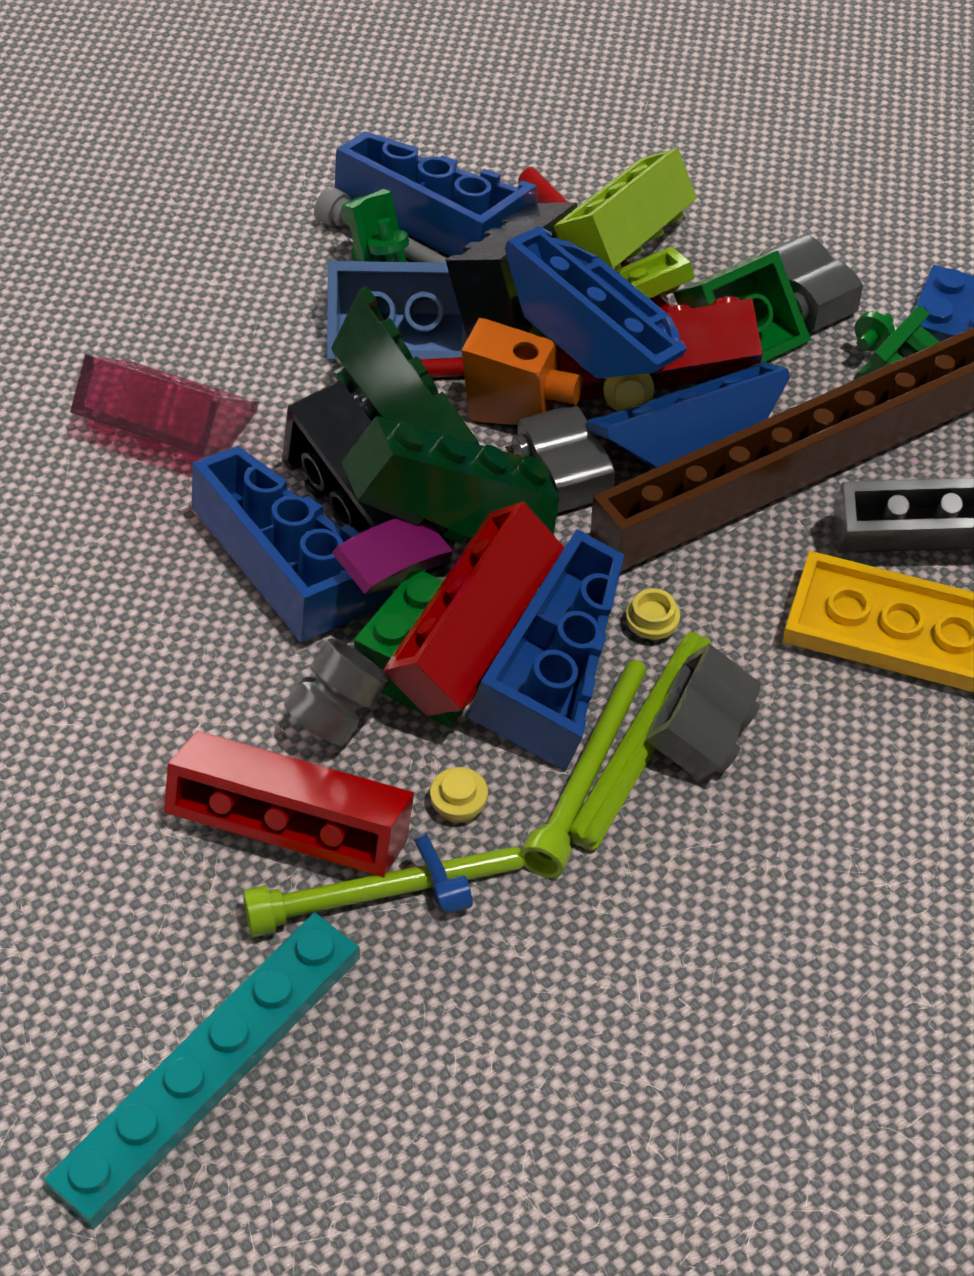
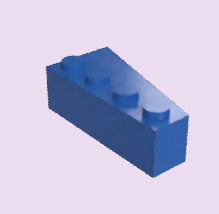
[334,131,537,256]
[192,446,393,642]
[467,529,624,771]

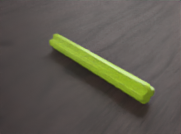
[570,632,712,851]

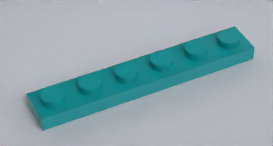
[44,912,360,1230]

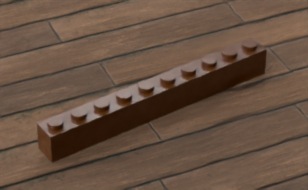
[590,327,974,571]

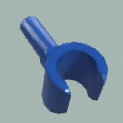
[413,833,473,913]

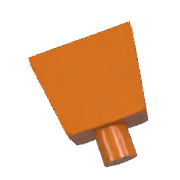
[461,318,583,425]

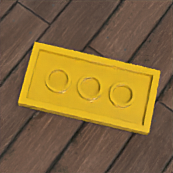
[782,550,974,692]

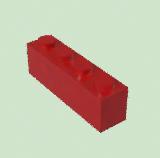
[557,296,763,401]
[383,502,565,716]
[164,730,414,877]

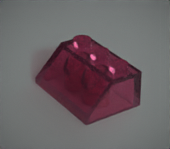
[70,354,259,462]

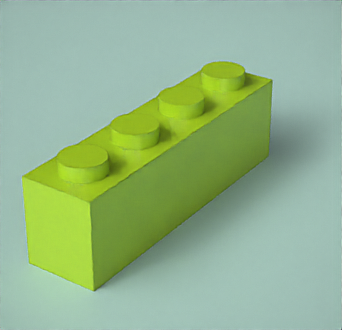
[554,147,697,272]

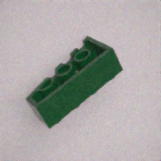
[331,286,480,445]
[342,416,559,544]

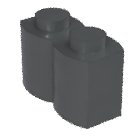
[759,234,863,331]
[512,404,615,513]
[646,643,761,780]

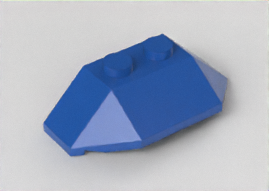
[504,226,687,379]
[586,362,790,468]

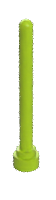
[519,659,646,878]
[242,846,525,938]

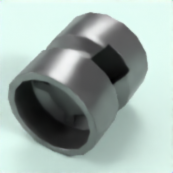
[284,638,390,746]

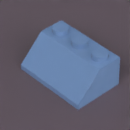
[327,261,467,359]

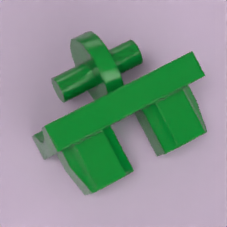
[341,189,409,262]
[853,305,939,379]

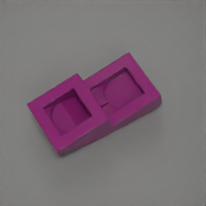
[332,518,453,594]

